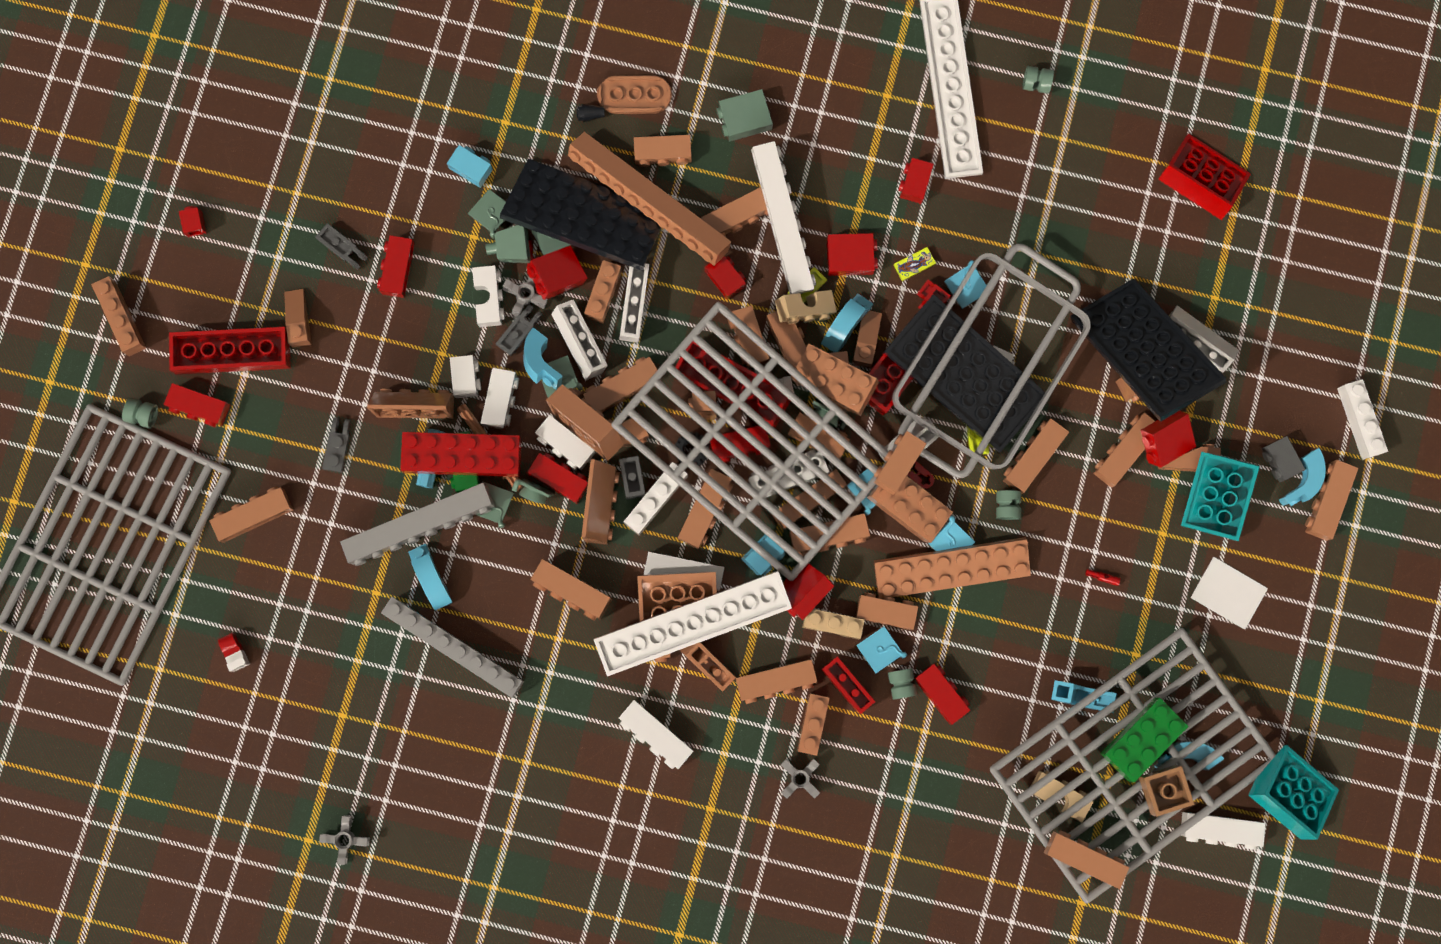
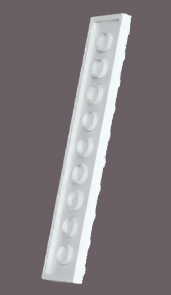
[919,0,983,179]
[594,571,792,676]

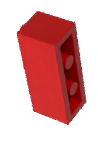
[377,236,415,298]
[163,383,230,427]
[710,426,771,463]
[527,453,588,504]
[821,656,875,714]
[914,664,970,725]

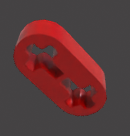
[907,461,934,490]

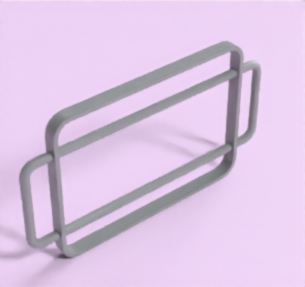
[892,244,1090,478]

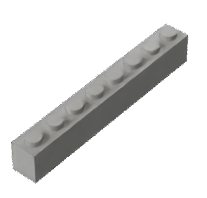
[340,483,495,566]
[381,597,524,698]

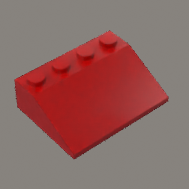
[1158,133,1251,220]

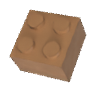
[1139,765,1195,817]

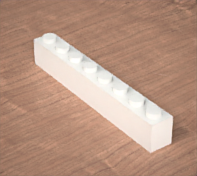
[751,141,816,294]

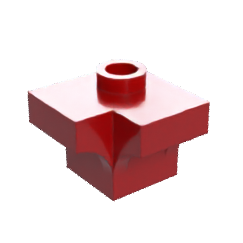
[916,279,951,309]

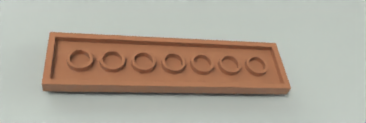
[874,537,1031,599]

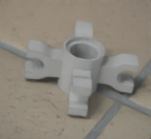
[503,277,548,317]
[780,759,820,798]
[319,815,370,865]

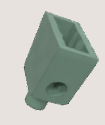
[485,225,531,263]

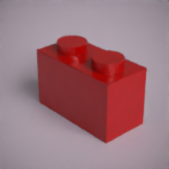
[898,158,934,204]
[704,256,746,301]

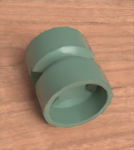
[1022,66,1054,94]
[122,398,158,428]
[996,490,1021,520]
[888,668,917,700]

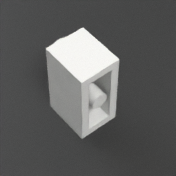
[450,355,481,398]

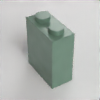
[716,89,773,142]

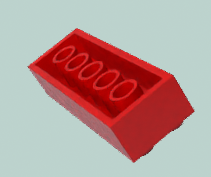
[169,327,291,374]
[675,341,790,428]
[400,432,521,477]

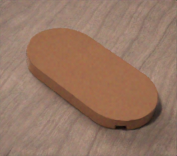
[597,76,672,114]

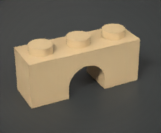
[775,290,837,324]
[802,609,864,640]
[1031,770,1093,822]

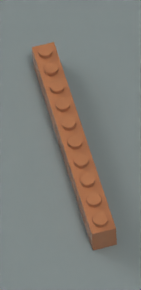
[568,132,731,266]

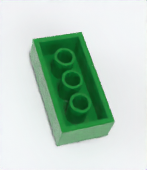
[1100,698,1189,783]

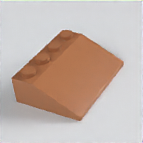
[367,389,454,419]
[582,459,620,545]
[637,572,717,621]

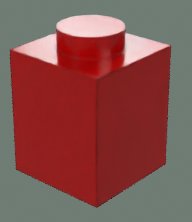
[179,206,207,238]

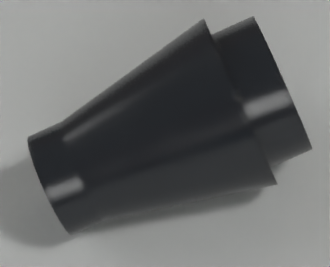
[577,104,604,122]

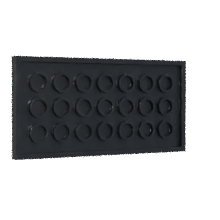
[500,158,661,271]
[1070,278,1226,422]
[883,294,1045,453]

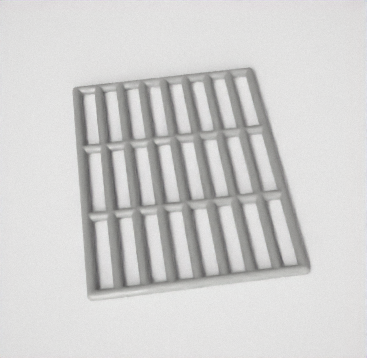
[611,302,889,581]
[0,404,231,686]
[990,628,1276,904]

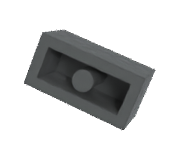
[1262,436,1305,482]
[619,456,645,500]

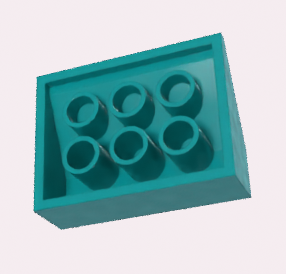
[1181,451,1260,541]
[1248,745,1339,840]

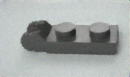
[315,223,368,270]
[496,304,542,356]
[322,417,351,473]

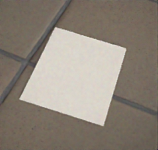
[1191,557,1268,629]

